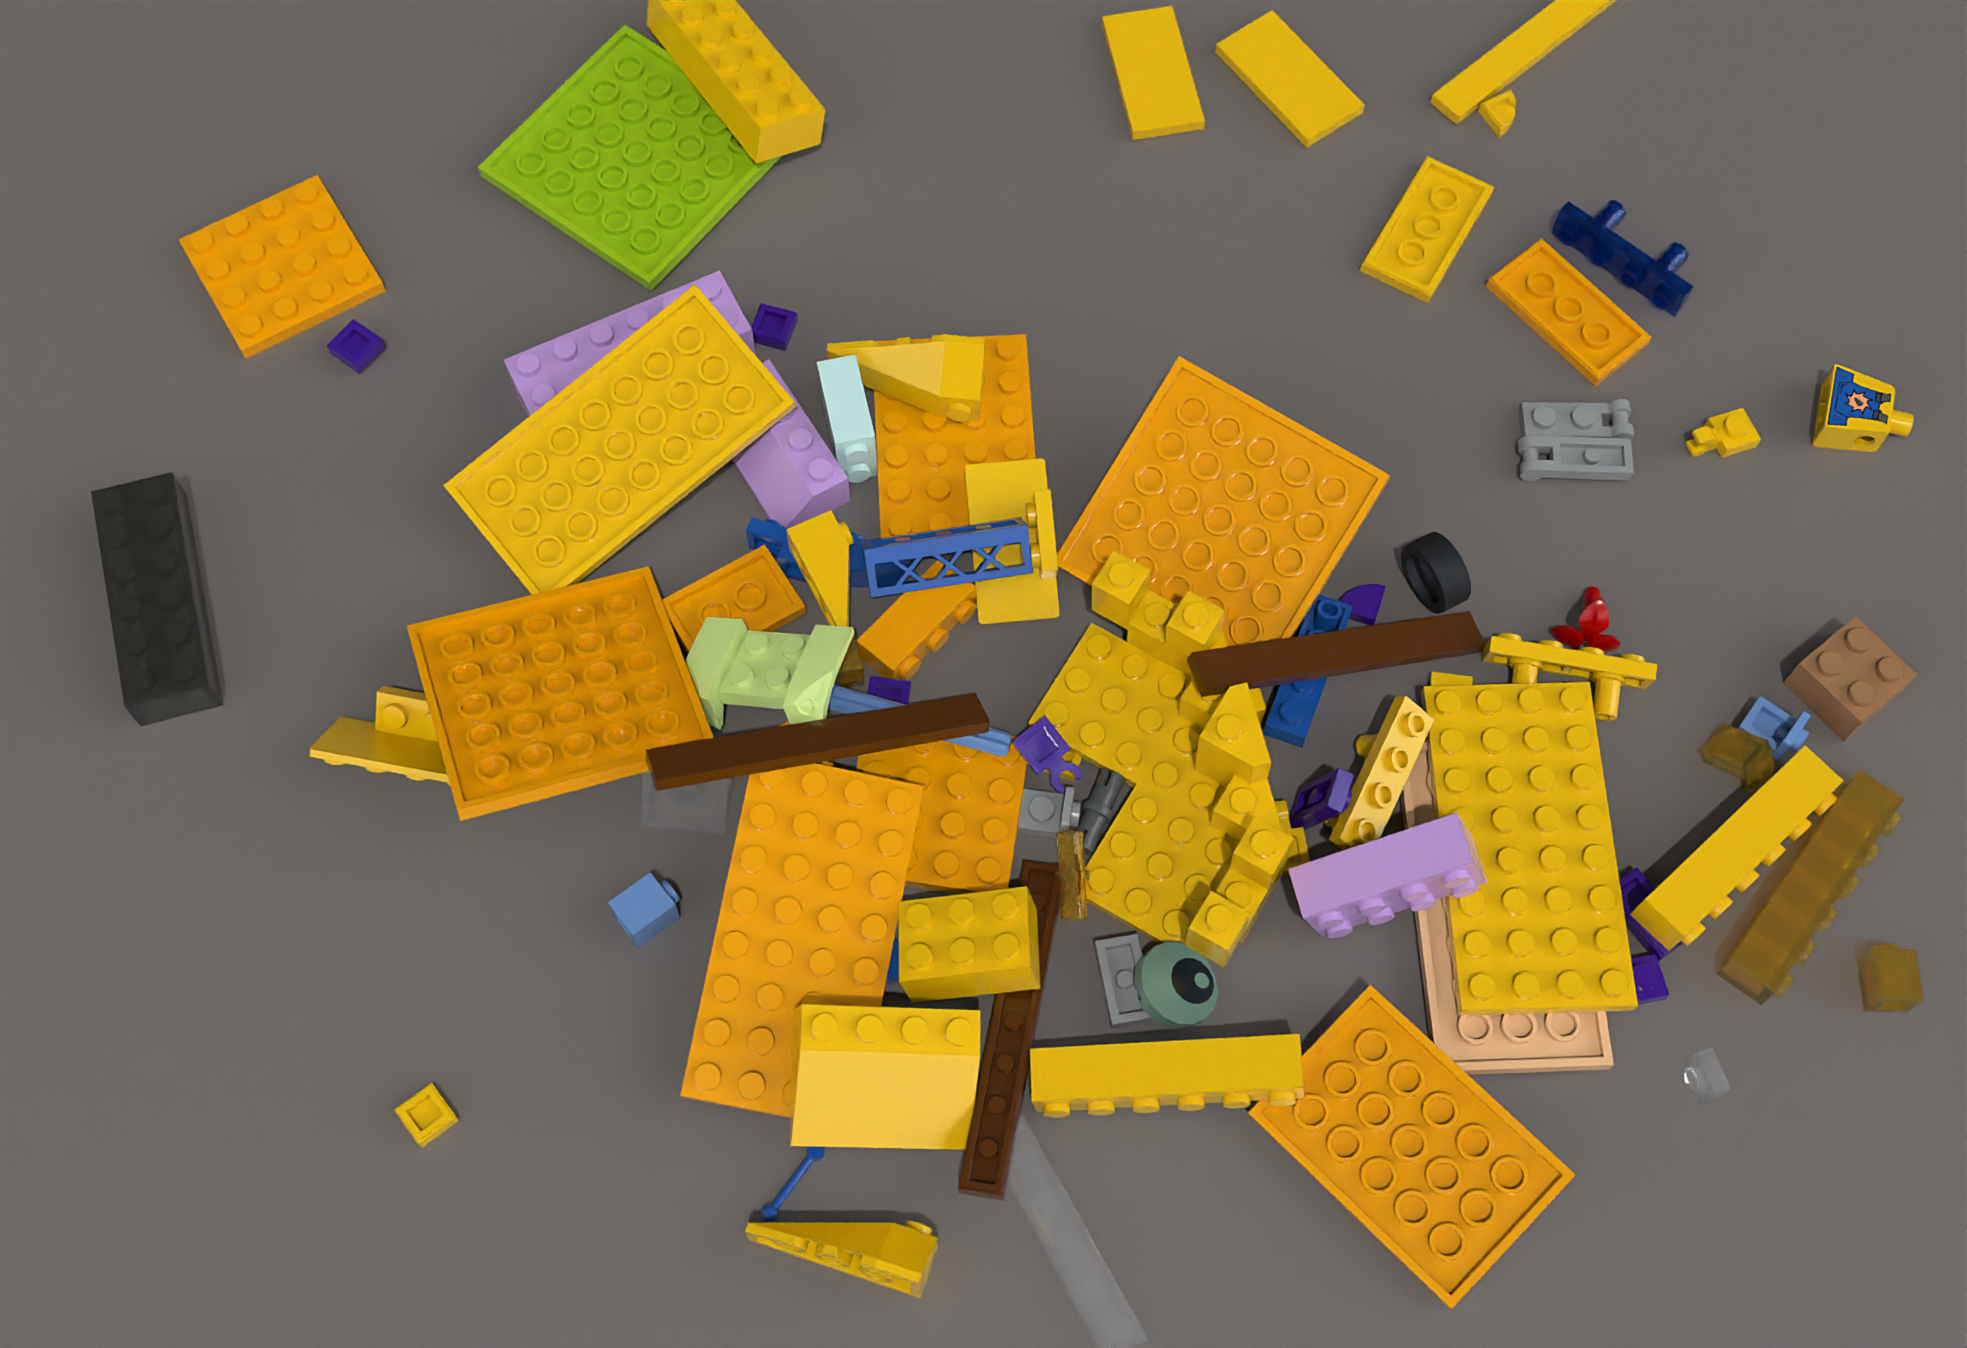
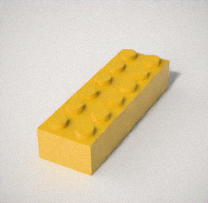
[646,0,826,163]

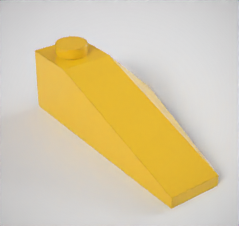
[745,1221,938,1298]

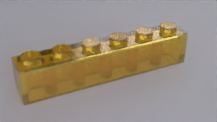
[1717,769,1904,1005]

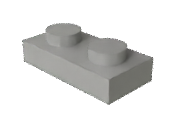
[1094,934,1155,1029]

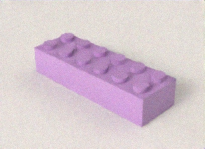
[504,270,756,417]

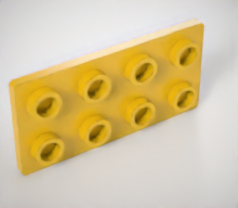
[965,458,1060,625]
[309,686,450,786]

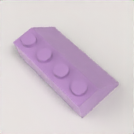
[731,359,850,529]

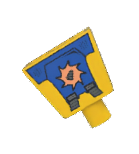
[1812,364,1914,452]

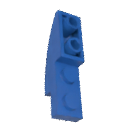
[746,517,909,588]
[1263,595,1353,748]

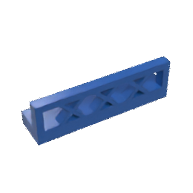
[860,517,1033,598]

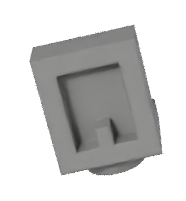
[1017,786,1081,840]

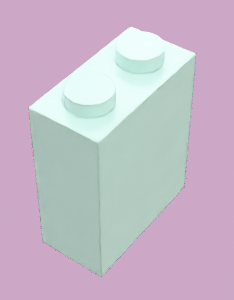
[816,354,878,483]

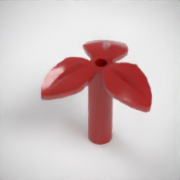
[1549,586,1621,653]

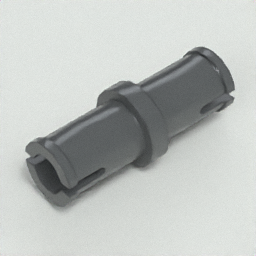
[1069,769,1126,856]

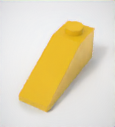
[786,510,854,627]

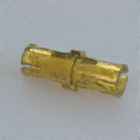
[1055,831,1090,921]

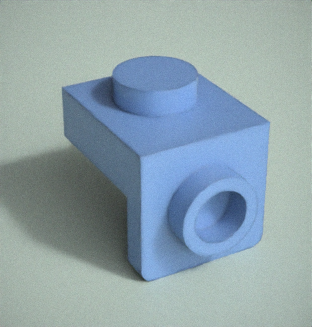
[1734,696,1811,760]

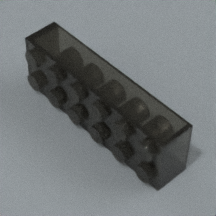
[91,472,224,727]

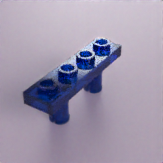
[1551,200,1694,317]

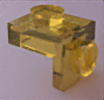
[1701,724,1774,795]

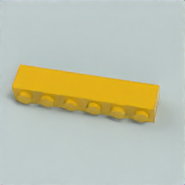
[1630,745,1844,952]
[1030,1034,1304,1118]

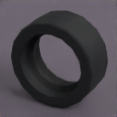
[1401,532,1471,614]

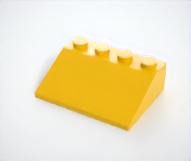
[790,1004,981,1150]

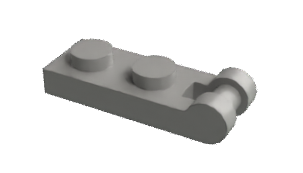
[1519,399,1635,442]
[1518,435,1634,481]

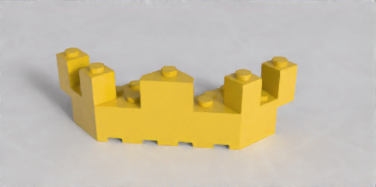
[1028,550,1294,967]

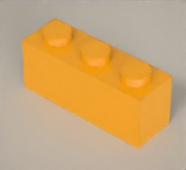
[856,560,977,680]

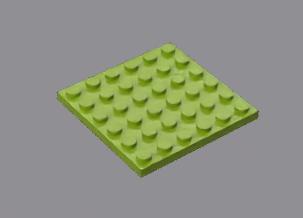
[478,24,782,291]

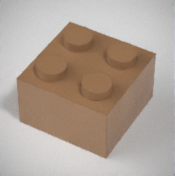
[1784,616,1918,742]

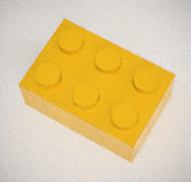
[898,886,1040,1003]

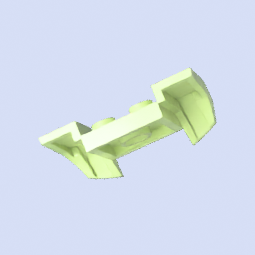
[686,617,855,730]

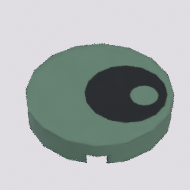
[1133,942,1218,1029]

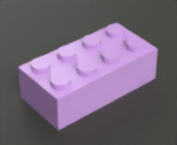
[1288,813,1488,938]

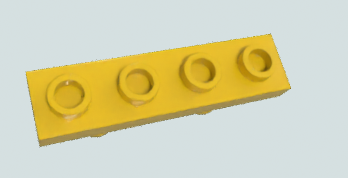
[1482,633,1658,721]
[1324,696,1434,851]

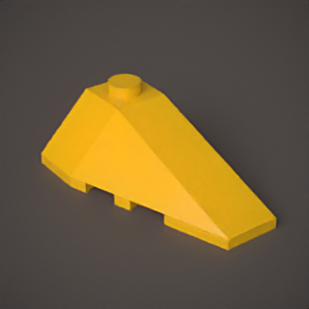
[826,334,986,422]

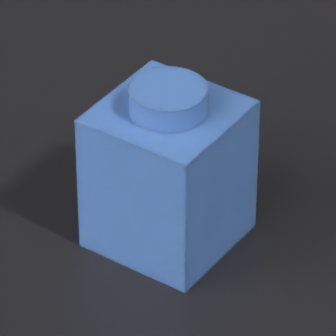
[608,872,680,948]

